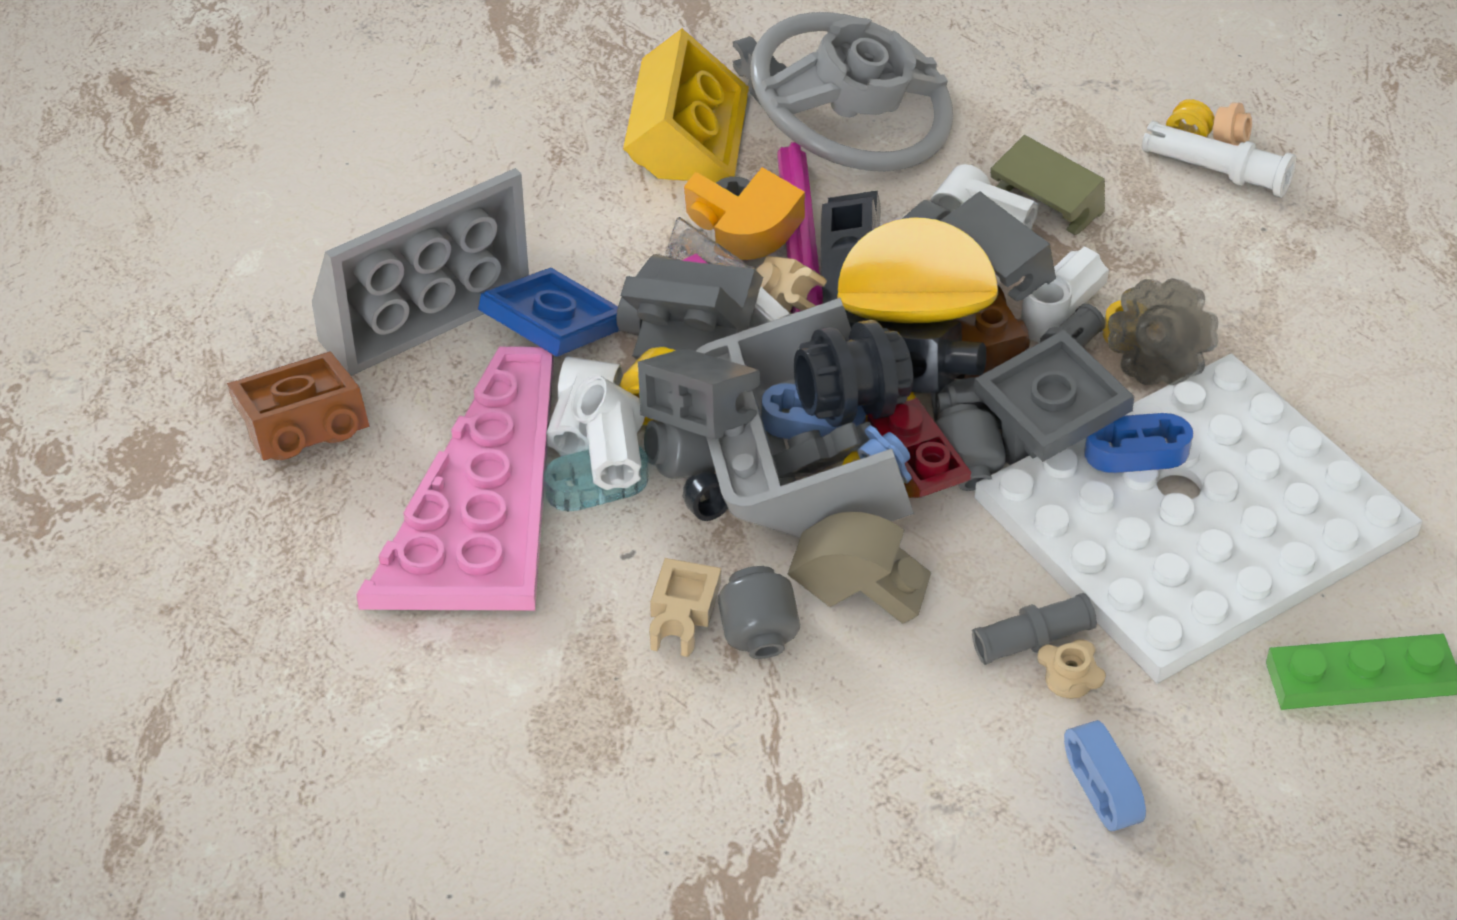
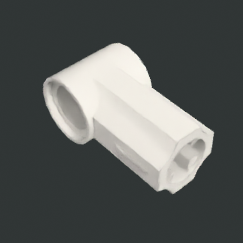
[930,164,1039,229]
[1021,246,1109,343]
[546,356,622,460]
[571,375,645,490]

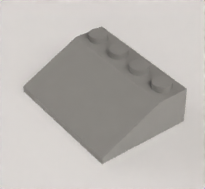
[312,168,529,376]

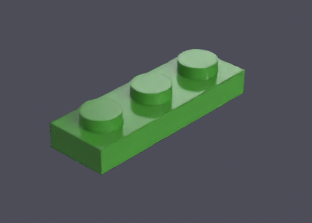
[1266,633,1457,710]

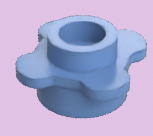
[858,425,912,483]

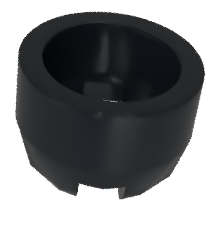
[682,471,728,521]

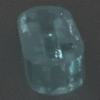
[544,446,648,512]

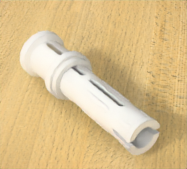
[1142,121,1296,198]

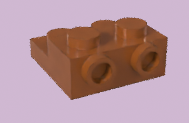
[227,351,370,461]

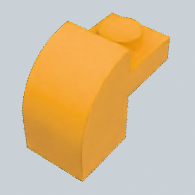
[684,167,805,260]

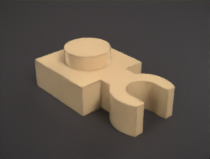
[756,256,827,313]
[649,558,721,657]

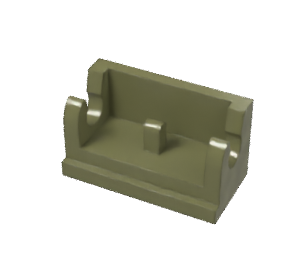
[990,134,1105,235]

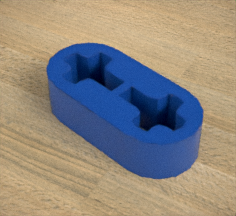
[1084,413,1193,473]

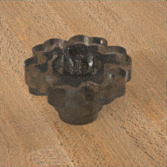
[1108,278,1218,385]

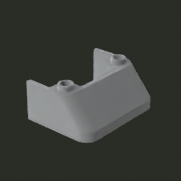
[696,298,914,538]

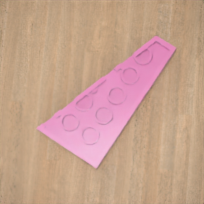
[356,347,554,611]

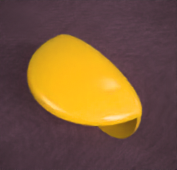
[837,217,998,323]

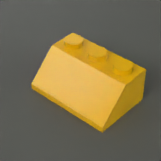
[623,28,749,183]

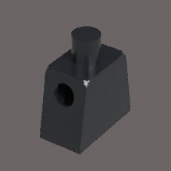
[848,320,987,393]

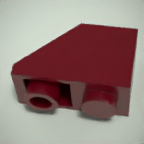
[867,398,972,498]

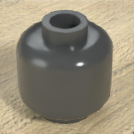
[935,404,1006,491]
[644,420,716,479]
[718,566,801,659]

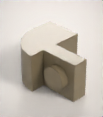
[787,512,931,624]

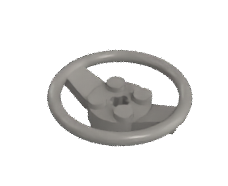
[750,12,953,172]

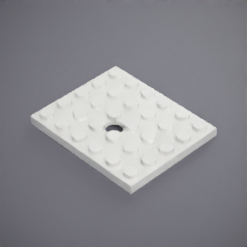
[975,353,1422,684]

